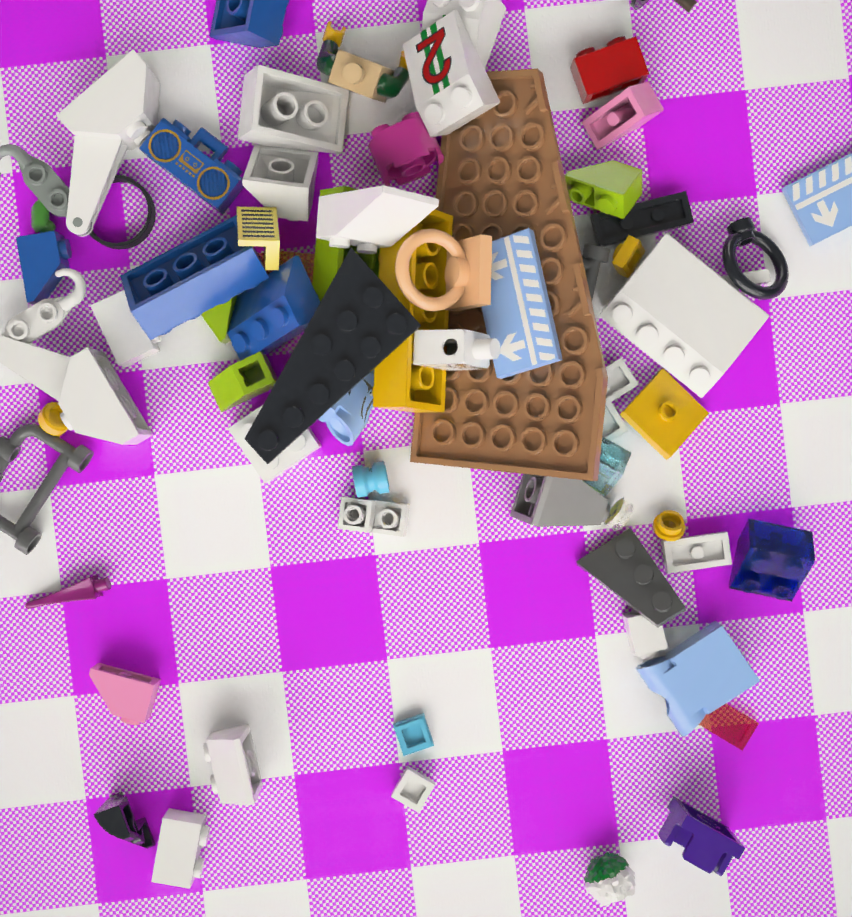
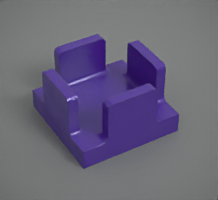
[658,796,745,876]

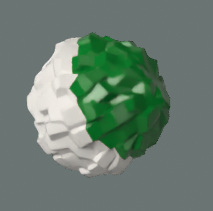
[584,852,636,906]

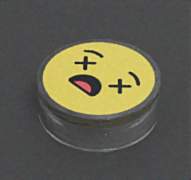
[604,498,634,531]

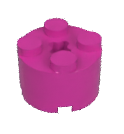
[368,111,444,186]

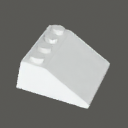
[599,232,769,398]

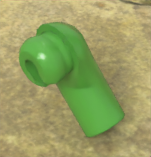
[31,199,56,233]

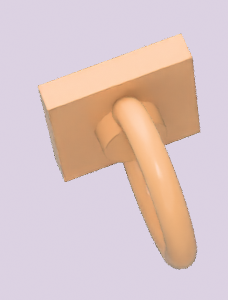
[395,229,492,311]

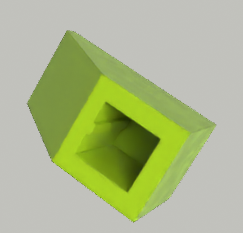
[565,160,642,219]
[208,351,277,412]

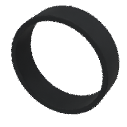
[89,175,156,250]

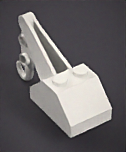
[0,268,153,445]

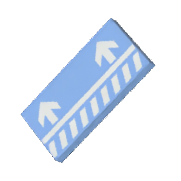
[781,153,852,246]
[481,228,563,379]

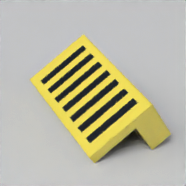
[236,206,280,270]

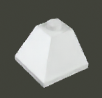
[242,144,319,221]

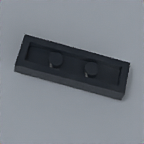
[590,191,694,247]

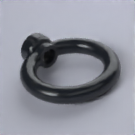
[722,217,789,300]

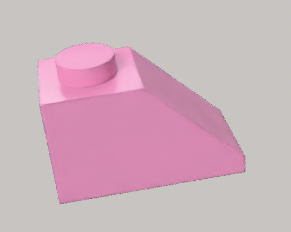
[582,81,664,150]
[89,663,161,725]

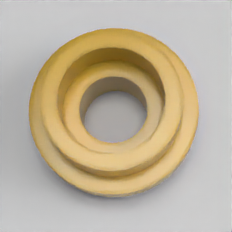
[652,510,686,541]

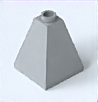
[510,474,610,527]

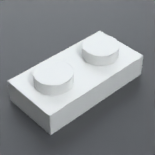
[661,531,732,574]

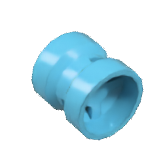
[352,461,390,498]

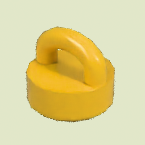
[38,402,68,437]

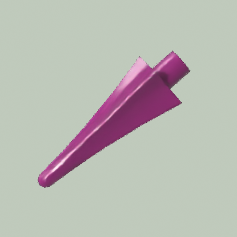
[25,574,111,609]

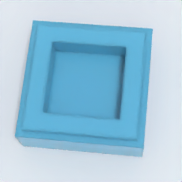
[393,713,434,756]

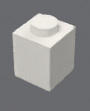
[622,611,668,659]

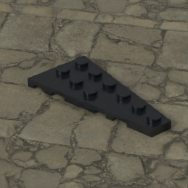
[244,248,421,464]

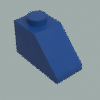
[16,231,72,305]

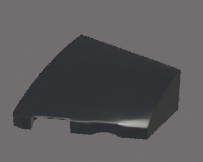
[93,792,155,849]

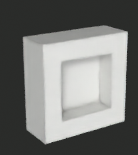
[391,766,435,813]

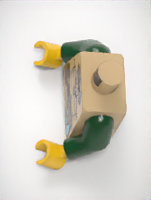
[317,21,409,103]

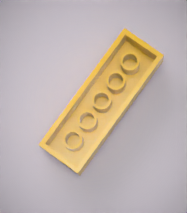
[372,209,453,413]

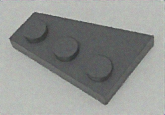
[576,528,686,628]

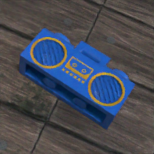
[139,118,244,215]

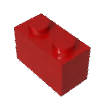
[570,36,649,104]

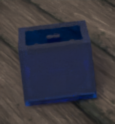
[729,519,815,602]

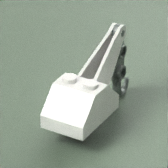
[0,49,160,237]

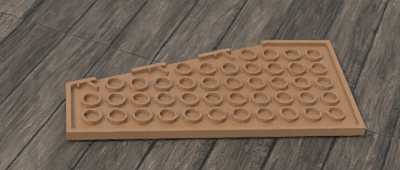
[410,68,608,481]

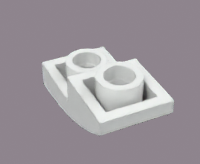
[337,497,410,537]

